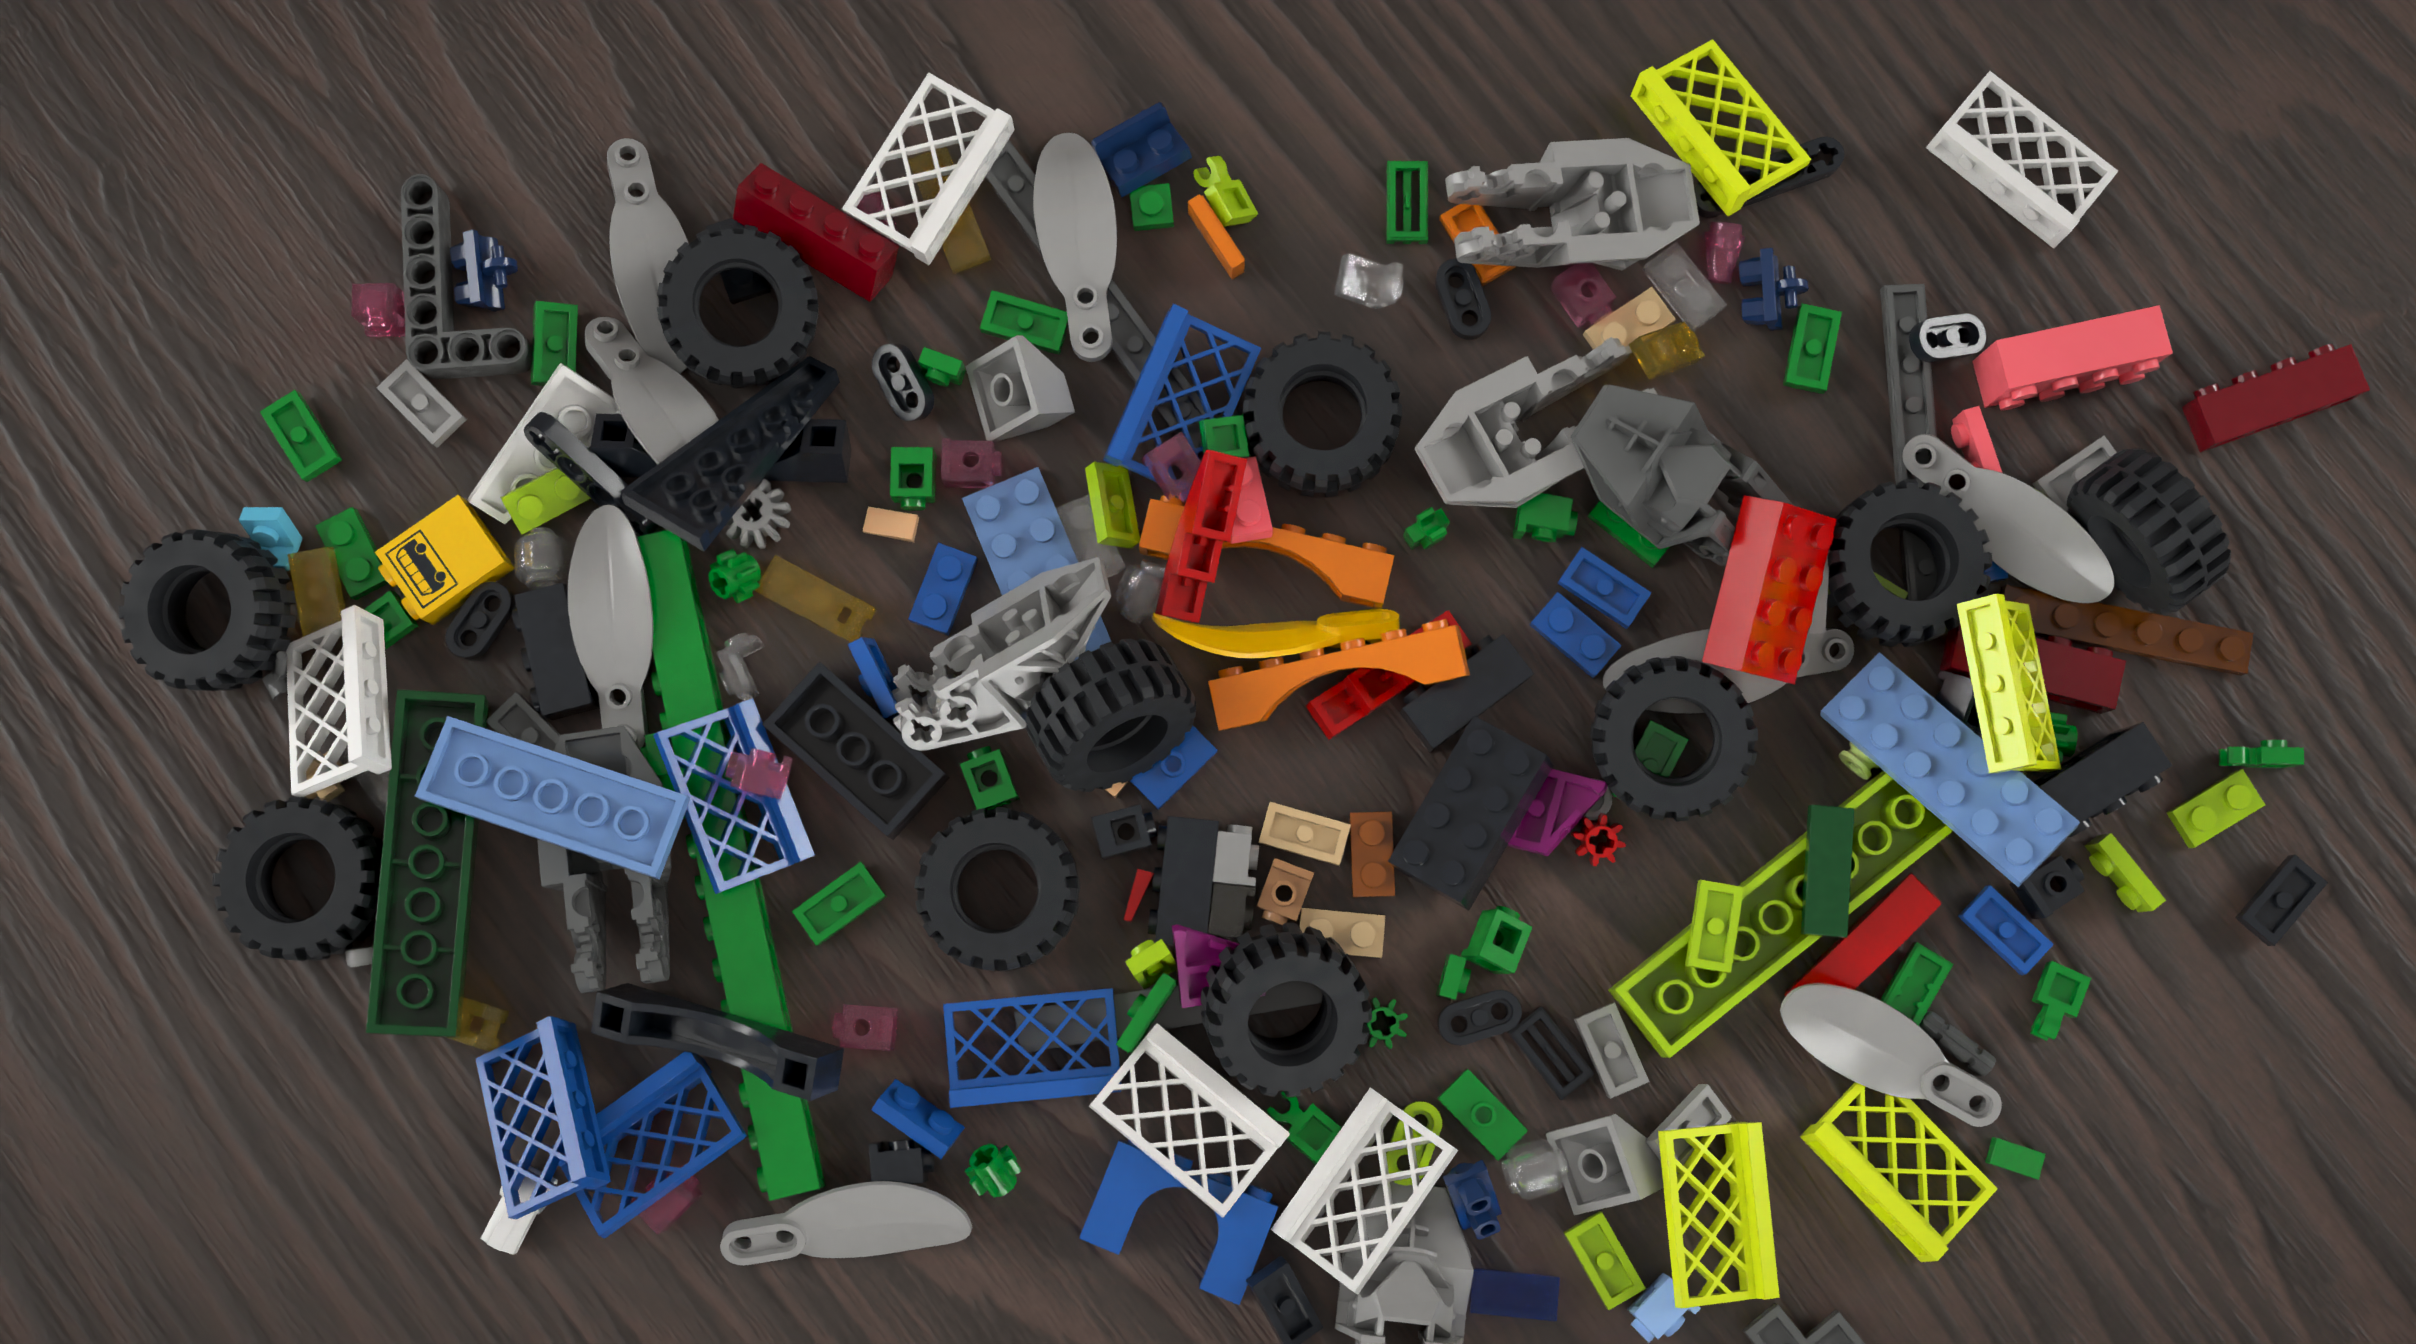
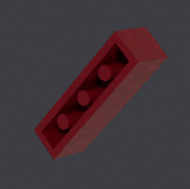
[733,163,899,302]
[2182,343,2370,453]
[1939,625,2126,714]

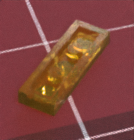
[908,146,991,274]

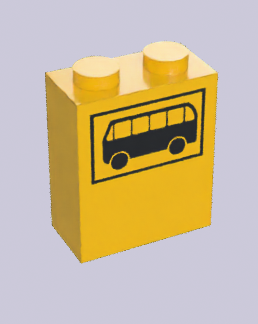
[375,495,515,625]

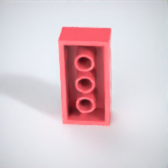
[1972,305,2173,411]

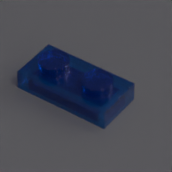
[1469,1267,1560,1321]

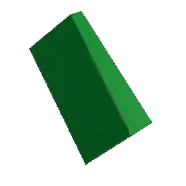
[1985,1137,2046,1180]

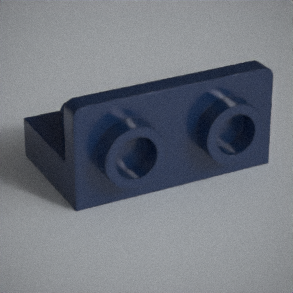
[1091,102,1192,197]

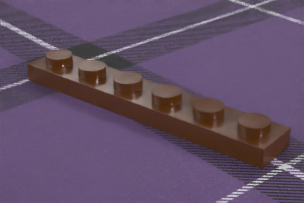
[2000,585,2254,676]

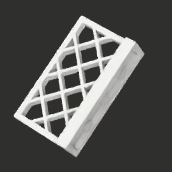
[1926,71,2118,248]
[842,72,1015,265]
[286,605,392,797]
[1089,1023,1290,1217]
[1271,1088,1458,1294]

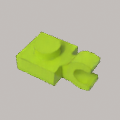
[1193,156,1258,227]

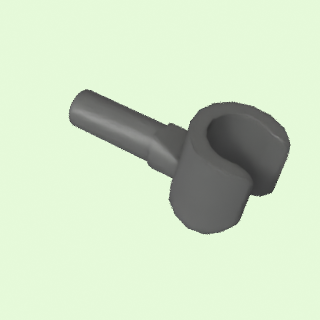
[262,651,287,701]

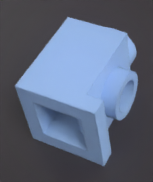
[1627,1273,1701,1343]

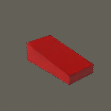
[1123,869,1154,923]

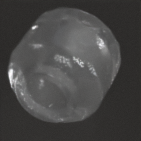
[514,527,570,591]
[1114,559,1165,624]
[1501,1139,1568,1201]

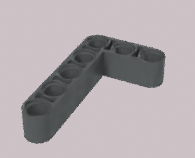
[401,174,532,380]

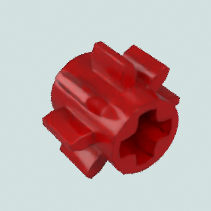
[1571,813,1626,866]

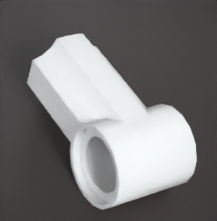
[481,1160,558,1255]

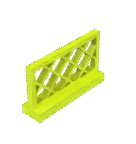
[1631,39,1811,217]
[1957,594,2061,773]
[1800,1082,1998,1262]
[1658,1122,1780,1308]

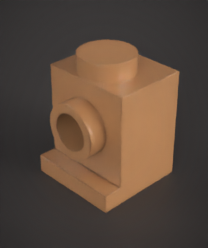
[1256,858,1314,926]

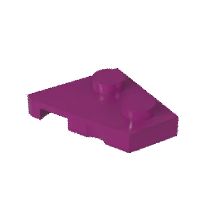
[1507,769,1608,856]
[1172,925,1266,1008]

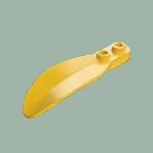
[1152,609,1399,658]

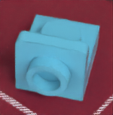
[239,507,303,571]

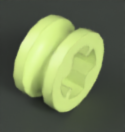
[1839,742,1879,780]

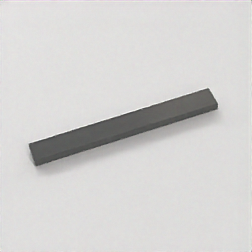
[1880,284,1937,601]
[1014,981,1323,1054]

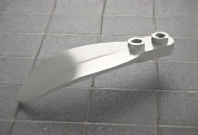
[1033,133,1117,362]
[607,138,689,374]
[585,317,719,465]
[1902,434,2115,603]
[568,505,653,751]
[1603,628,1854,714]
[1780,983,2002,1127]
[720,1181,972,1265]

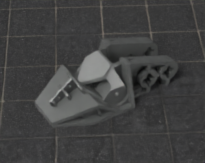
[1571,385,1793,567]
[537,726,672,994]

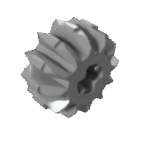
[726,479,791,549]

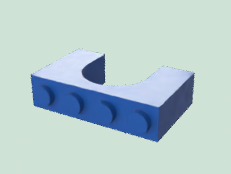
[1079,1139,1278,1305]

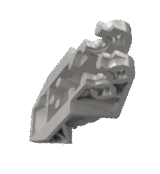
[1445,138,1700,271]
[1415,337,1658,508]
[891,557,1111,751]
[1335,1181,1474,1344]

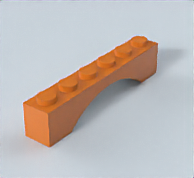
[1139,496,1395,609]
[1208,619,1470,730]

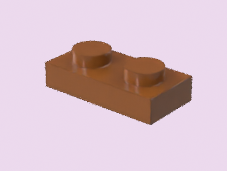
[1349,812,1395,898]

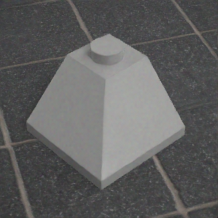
[965,335,1075,443]
[1545,1114,1663,1215]

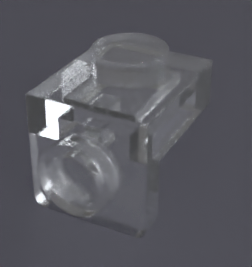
[1334,253,1403,309]
[716,633,764,701]

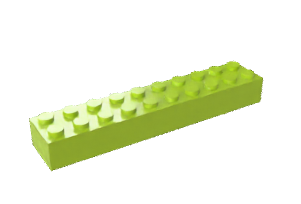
[1608,771,1953,1058]

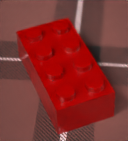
[1702,495,1837,685]

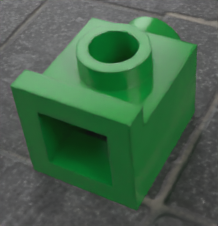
[890,447,937,511]
[1513,493,1578,542]
[960,746,1020,810]
[1460,906,1532,975]

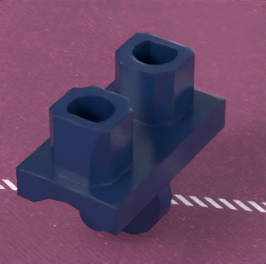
[450,229,518,312]
[1739,248,1809,331]
[1443,1160,1502,1240]

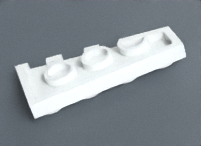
[468,363,621,524]

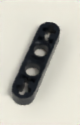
[1694,136,1845,218]
[524,412,660,537]

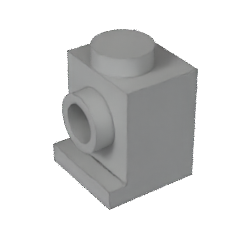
[1213,825,1259,888]

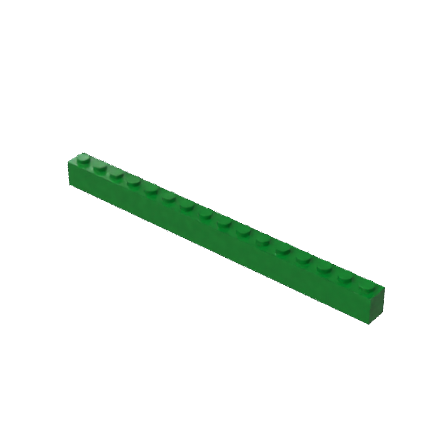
[637,530,826,1201]

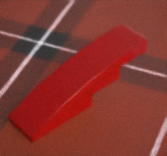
[1155,450,1247,623]
[1306,610,1472,740]
[1784,872,1942,996]

